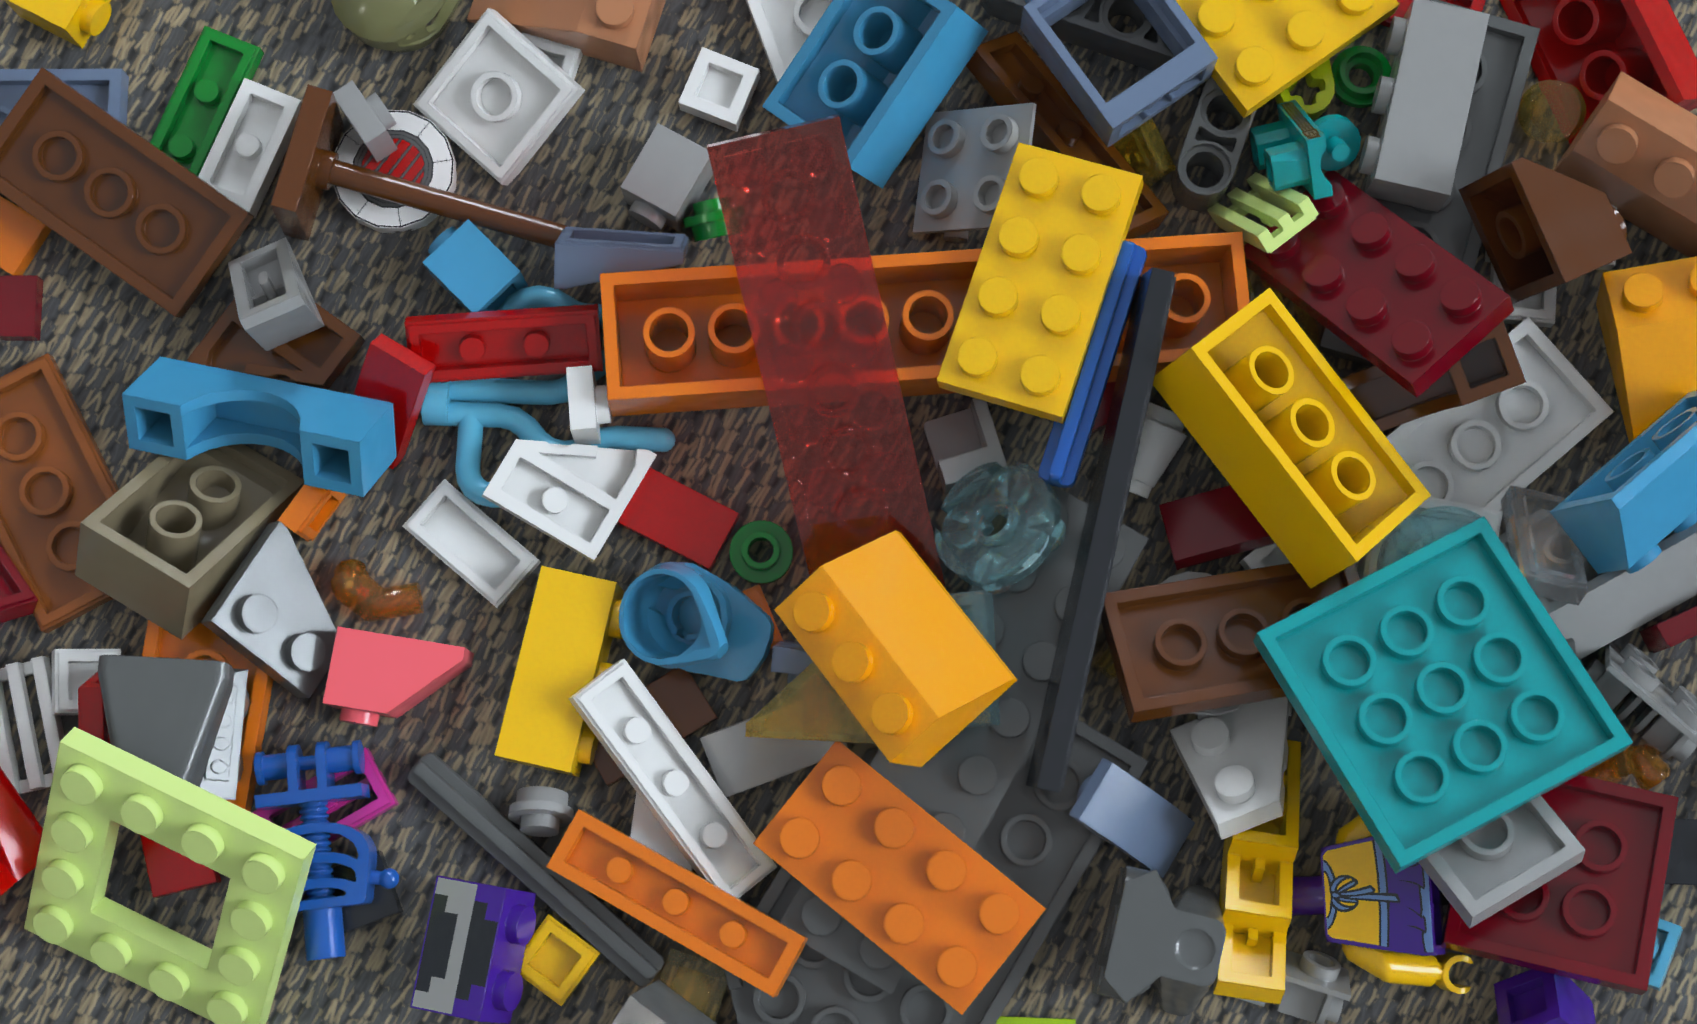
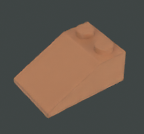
[467,0,666,72]

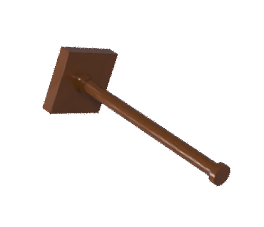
[270,84,677,270]

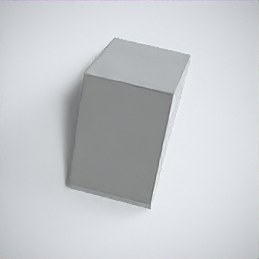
[228,237,325,351]

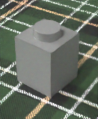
[621,123,716,232]

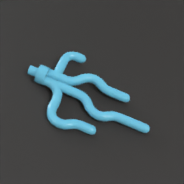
[420,285,676,508]

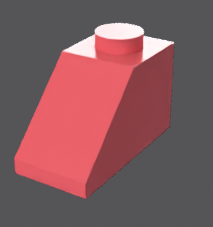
[322,626,474,727]

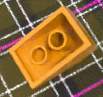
[1596,256,1697,443]

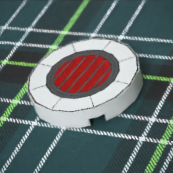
[334,110,457,233]

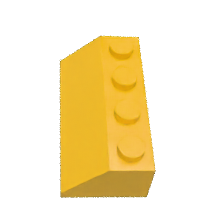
[1153,287,1431,589]

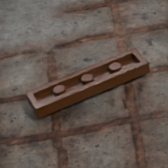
[966,31,1169,239]

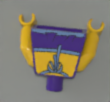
[1292,815,1473,994]

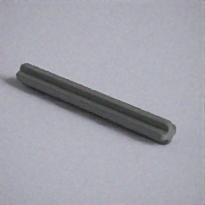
[407,752,666,987]

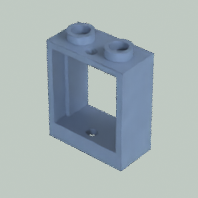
[1020,0,1218,148]

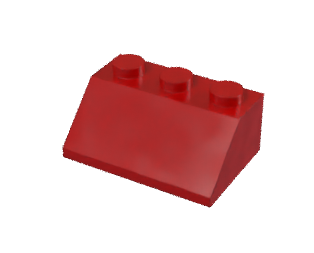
[1499,0,1697,144]

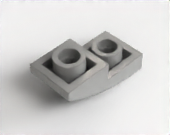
[700,687,853,797]

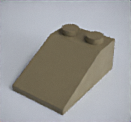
[75,444,304,640]

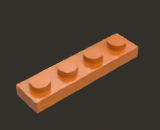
[546,809,808,997]

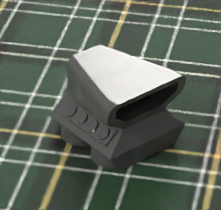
[98,655,250,800]
[1091,865,1226,1016]

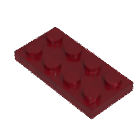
[1244,170,1514,398]

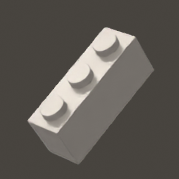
[1358,0,1490,212]

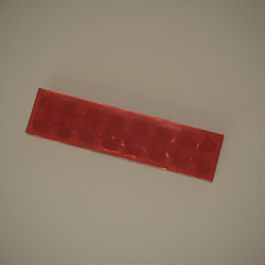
[707,114,946,589]

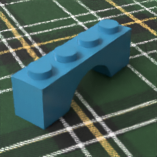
[122,356,397,497]

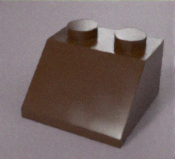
[1459,157,1632,304]

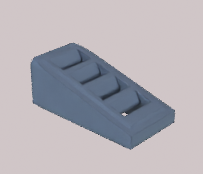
[554,227,689,289]

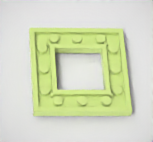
[24,727,317,1024]

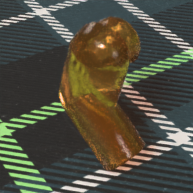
[331,559,424,622]
[1580,743,1671,790]

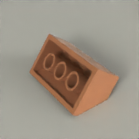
[1553,71,1697,257]

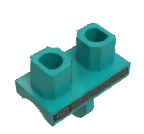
[1249,100,1361,200]

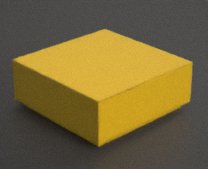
[520,914,601,1006]

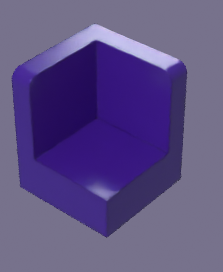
[1494,969,1596,1024]

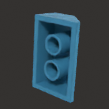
[762,0,989,189]
[1550,390,1697,574]

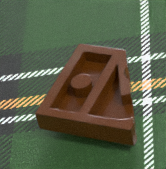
[187,298,365,390]

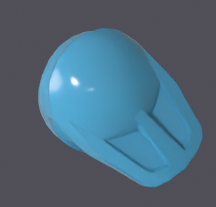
[619,562,774,682]

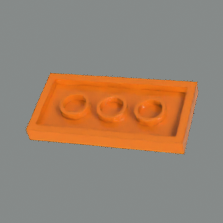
[753,739,1046,1015]

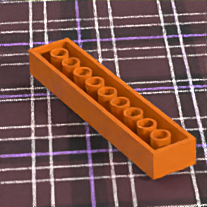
[600,231,1250,417]

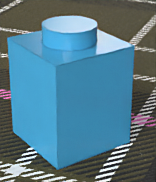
[422,219,528,312]

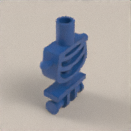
[254,740,400,961]

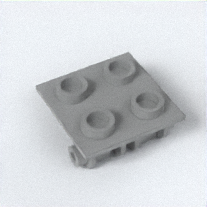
[913,103,1037,243]
[1585,642,1697,763]

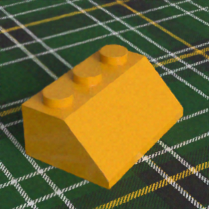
[774,530,1018,767]

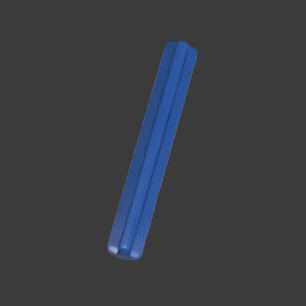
[1038,240,1147,488]

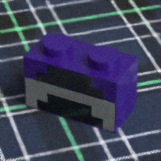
[410,875,536,1024]

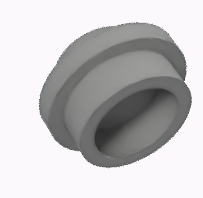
[508,786,574,837]

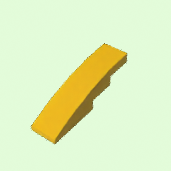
[1213,740,1301,1005]

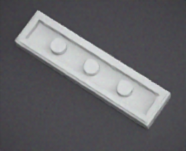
[568,659,777,898]

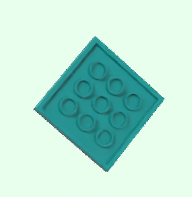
[1253,516,1633,874]

